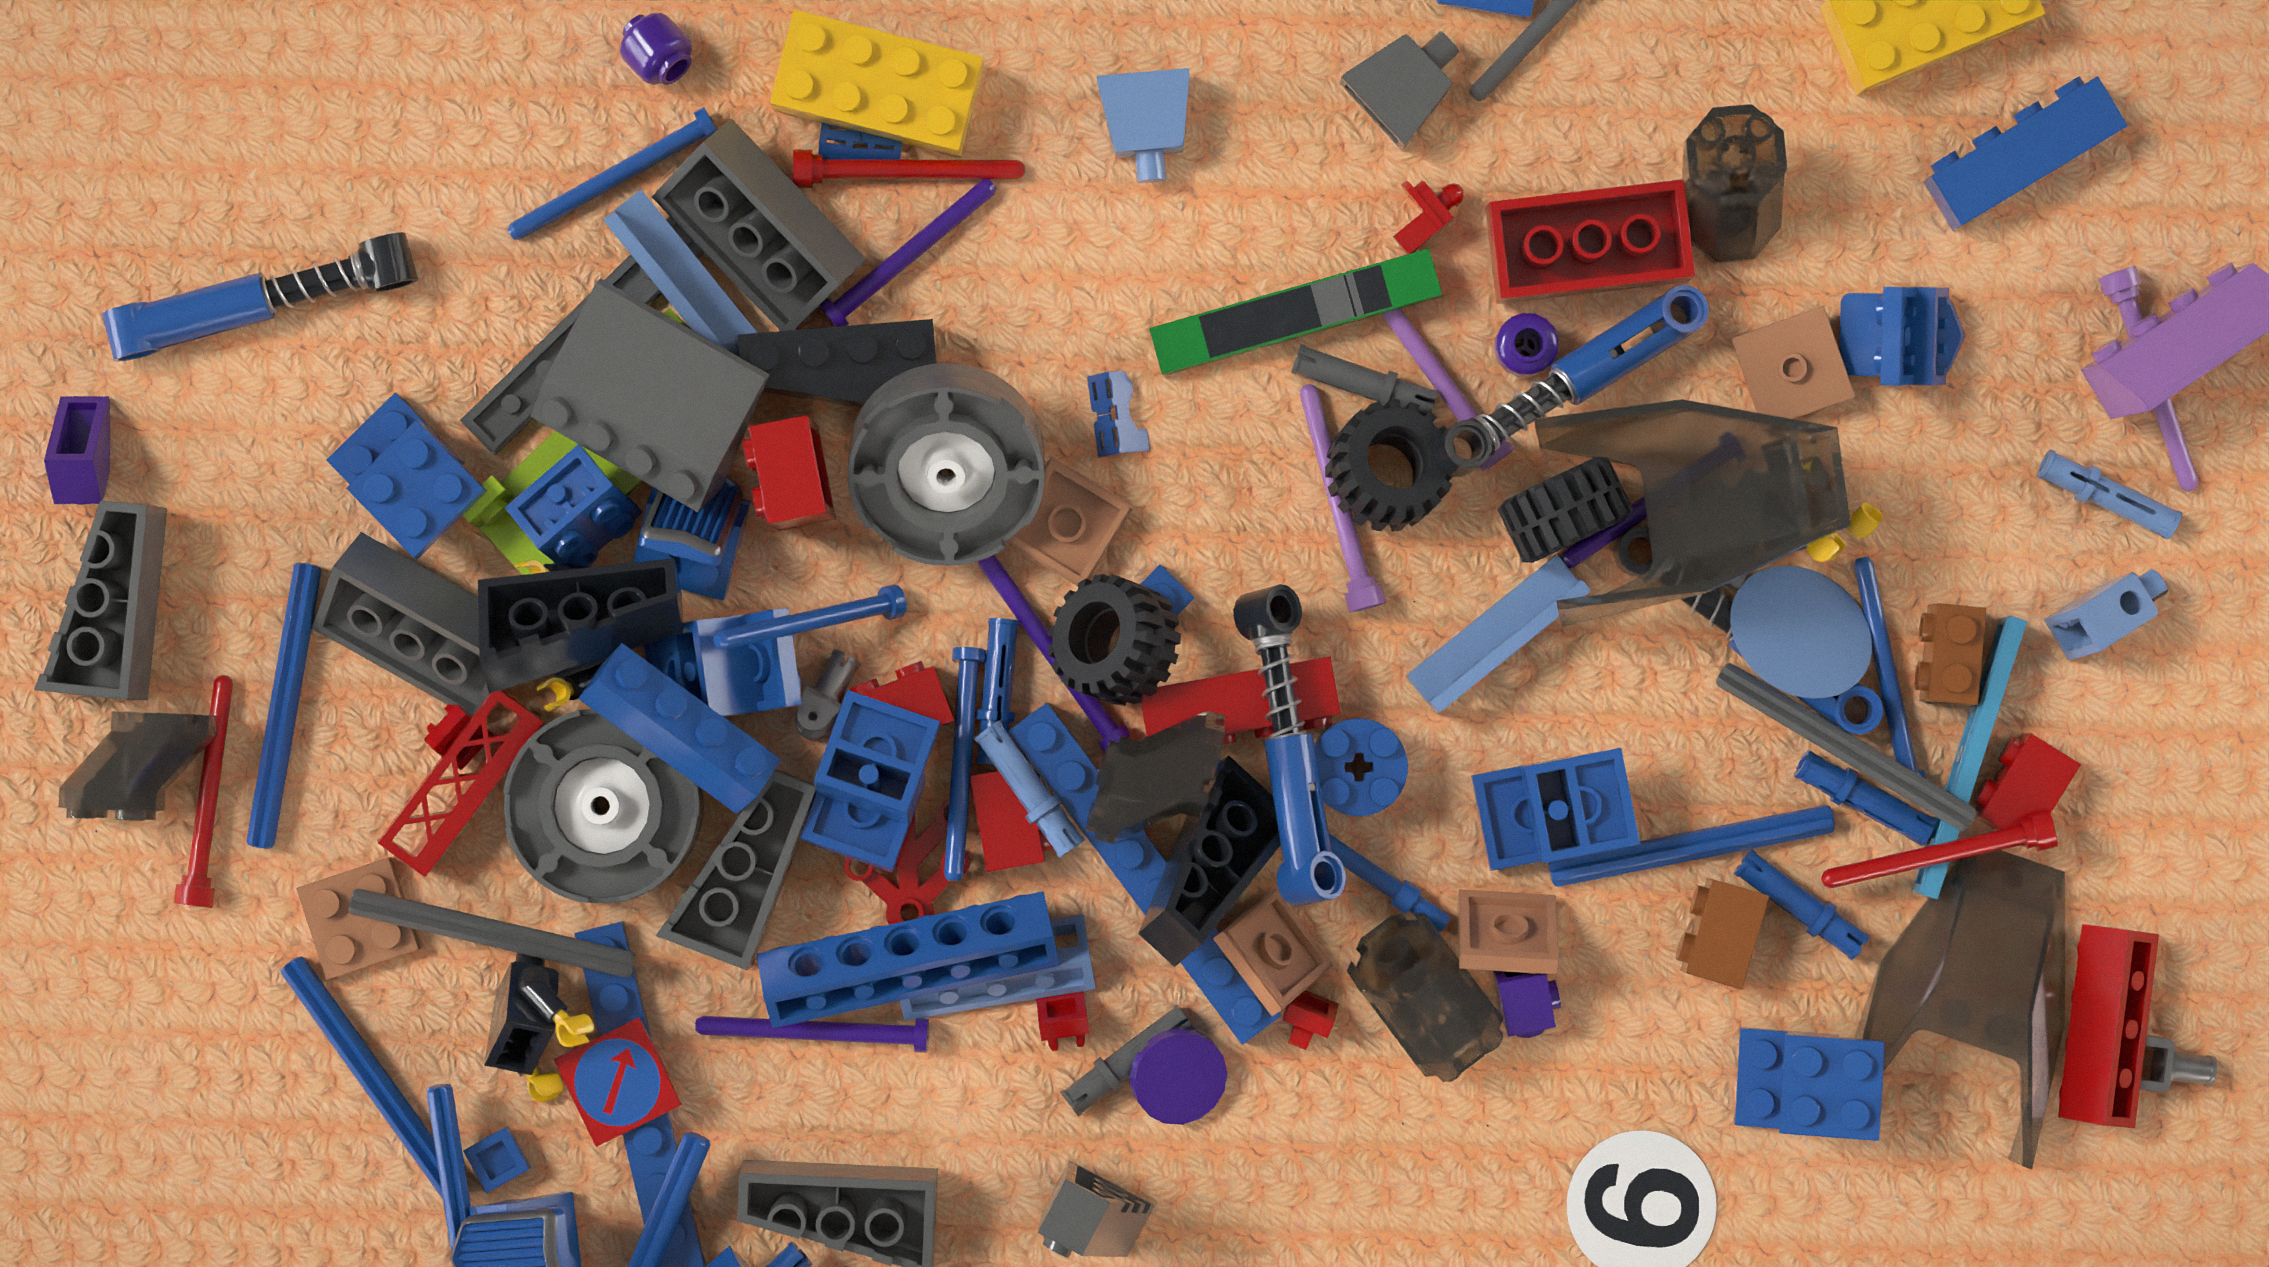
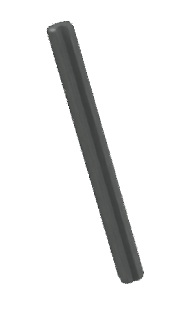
[1716,663,1977,832]
[349,889,635,978]

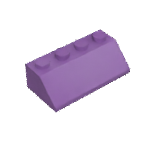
[2081,262,2269,419]

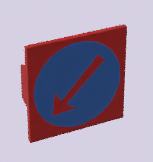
[553,1017,682,1147]

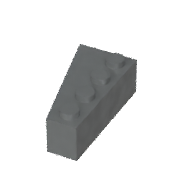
[34,500,167,700]
[656,769,816,970]
[737,1160,938,1267]
[1037,1160,1155,1258]

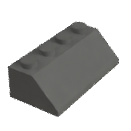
[652,118,867,331]
[312,532,489,715]

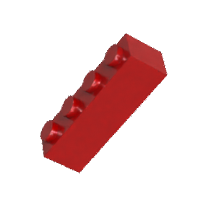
[1141,656,1341,756]
[2058,924,2159,1128]

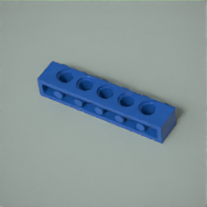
[756,891,1060,1028]

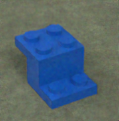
[326,392,487,559]
[644,608,802,717]
[800,690,941,873]
[1471,748,1640,871]
[1735,1027,1885,1141]

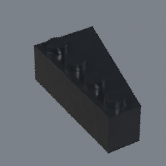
[737,319,937,407]
[478,558,684,694]
[1138,755,1281,967]

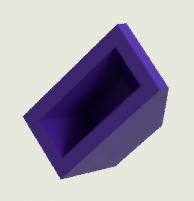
[44,396,110,505]

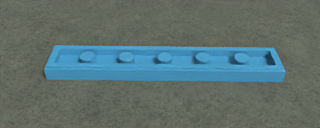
[1912,616,2027,899]

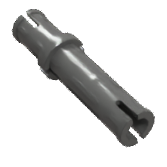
[1291,344,1438,416]
[1060,1004,1195,1117]

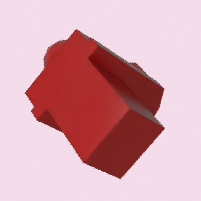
[1393,180,1464,254]

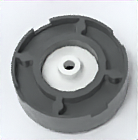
[848,363,1045,566]
[503,709,704,903]

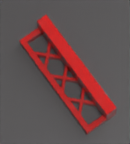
[377,690,543,877]

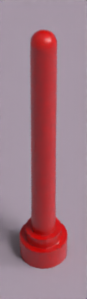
[793,149,1025,188]
[174,675,233,908]
[1821,809,2058,888]

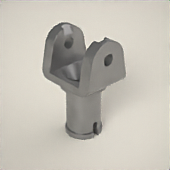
[796,649,861,740]
[2140,1035,2217,1092]

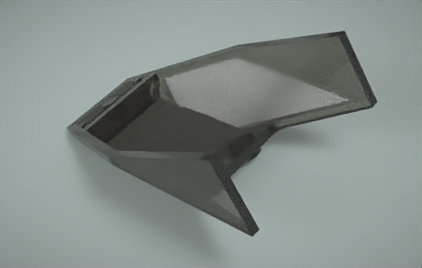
[1534,399,1851,627]
[1854,850,2065,1170]

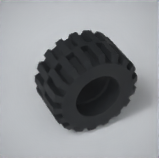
[1325,399,1456,532]
[1497,457,1633,563]
[1048,574,1181,706]

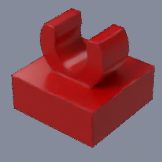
[424,704,494,770]
[1283,990,1339,1050]
[1036,991,1090,1051]

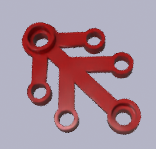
[844,799,971,925]

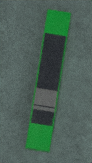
[1149,248,1443,376]

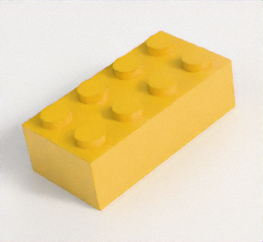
[1819,0,2046,96]
[770,9,984,158]

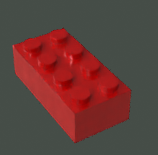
[1485,179,1695,304]

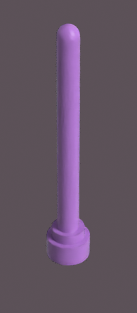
[2098,265,2199,492]
[1381,309,1515,471]
[1300,384,1387,613]

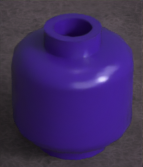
[620,13,692,85]
[1494,313,1559,378]

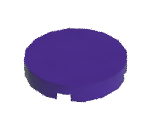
[1129,1028,1228,1125]

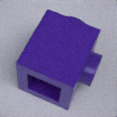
[1493,971,1561,1038]

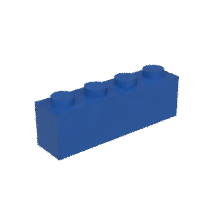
[1923,76,2128,231]
[578,643,781,814]

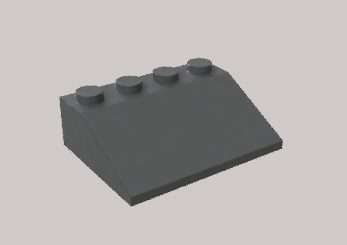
[530,278,770,512]

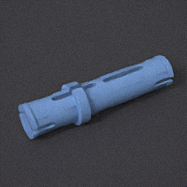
[2036,449,2182,540]
[974,721,1085,858]

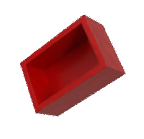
[743,415,837,531]

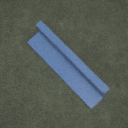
[603,189,757,356]
[1406,554,1591,713]
[900,914,1096,1021]

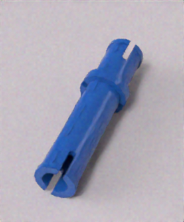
[976,618,1019,765]
[1793,750,1937,846]
[1733,849,1870,961]

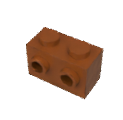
[1915,603,1986,705]
[1676,878,1769,990]

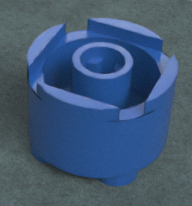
[1314,718,1408,816]

